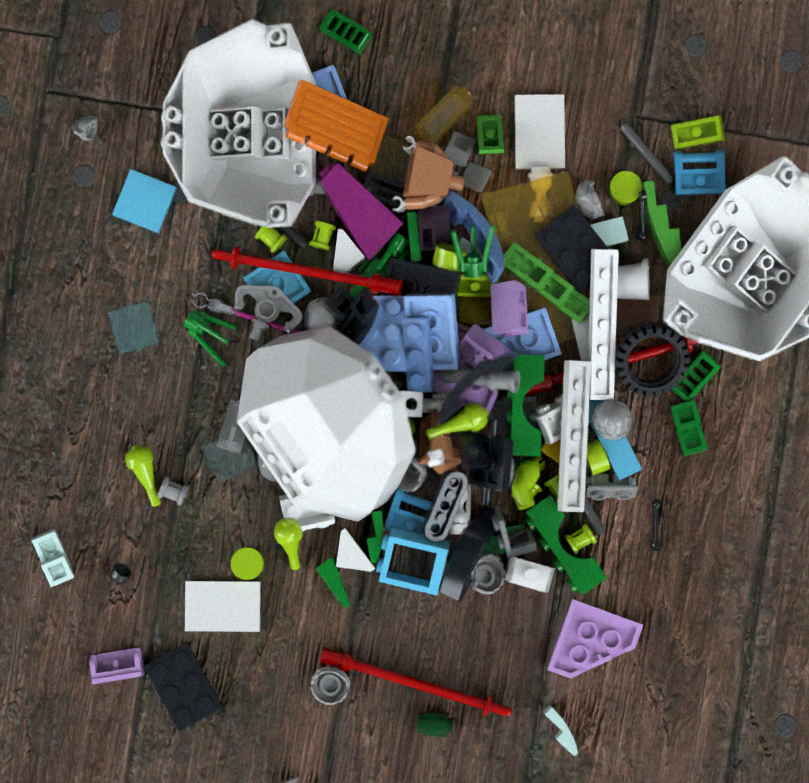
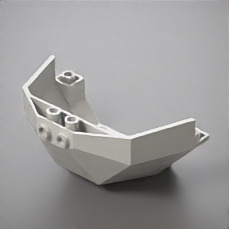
[161,19,316,227]
[663,156,809,361]
[237,326,416,522]

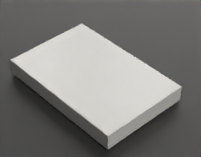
[515,94,565,170]
[185,581,261,632]

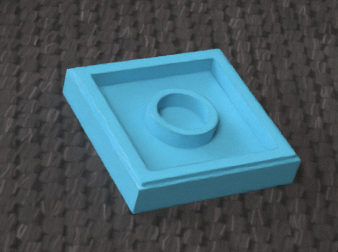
[112,169,177,234]
[243,250,312,314]

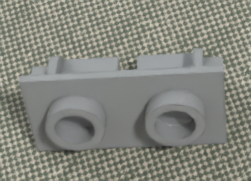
[216,400,246,453]
[585,474,637,500]

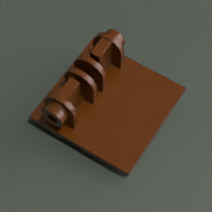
[616,296,659,346]

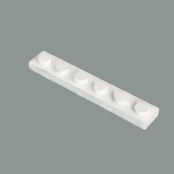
[588,249,619,400]
[557,360,591,512]

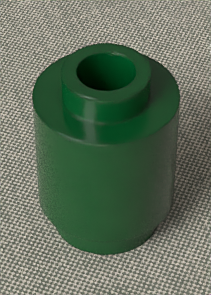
[417,710,454,737]

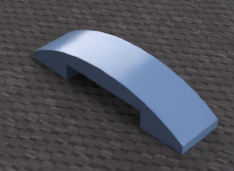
[442,191,504,283]

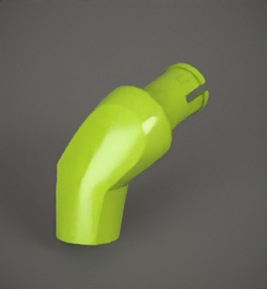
[511,456,545,510]

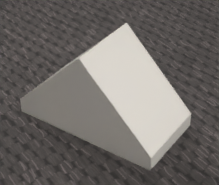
[333,229,365,273]
[336,528,375,572]

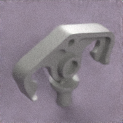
[234,285,303,341]

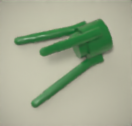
[451,225,495,278]
[358,233,409,272]
[184,310,237,367]

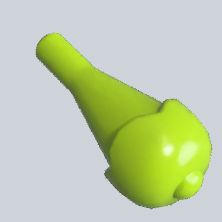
[426,402,488,439]
[125,445,161,507]
[274,517,303,570]

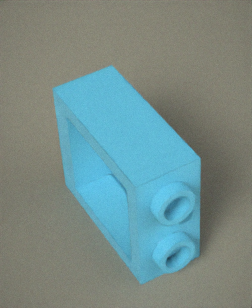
[376,528,450,595]

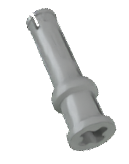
[442,369,520,393]

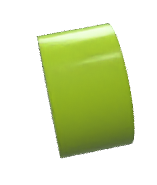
[608,171,642,205]
[432,244,468,271]
[586,439,610,476]
[231,547,264,580]

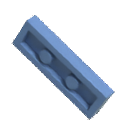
[402,316,434,392]

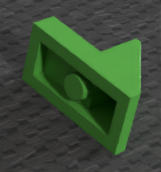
[477,115,504,155]

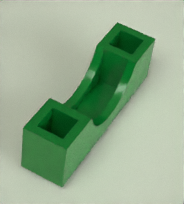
[506,355,545,457]
[524,495,607,595]

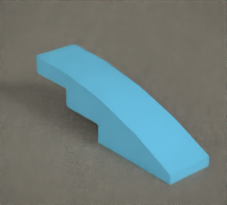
[588,400,642,480]

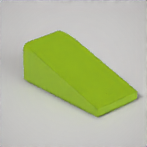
[671,115,726,149]
[453,271,501,297]

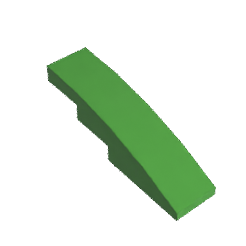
[642,181,681,268]
[503,242,590,325]

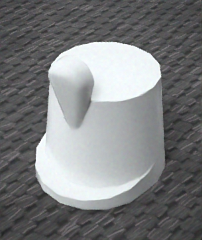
[617,258,650,300]

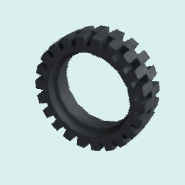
[615,321,690,397]

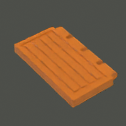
[283,80,389,172]

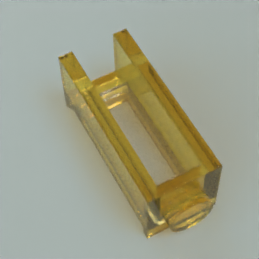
[413,85,473,143]

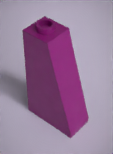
[318,163,403,260]

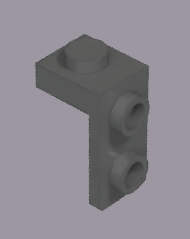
[492,505,537,558]

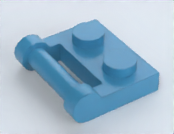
[673,150,726,196]
[383,488,445,535]

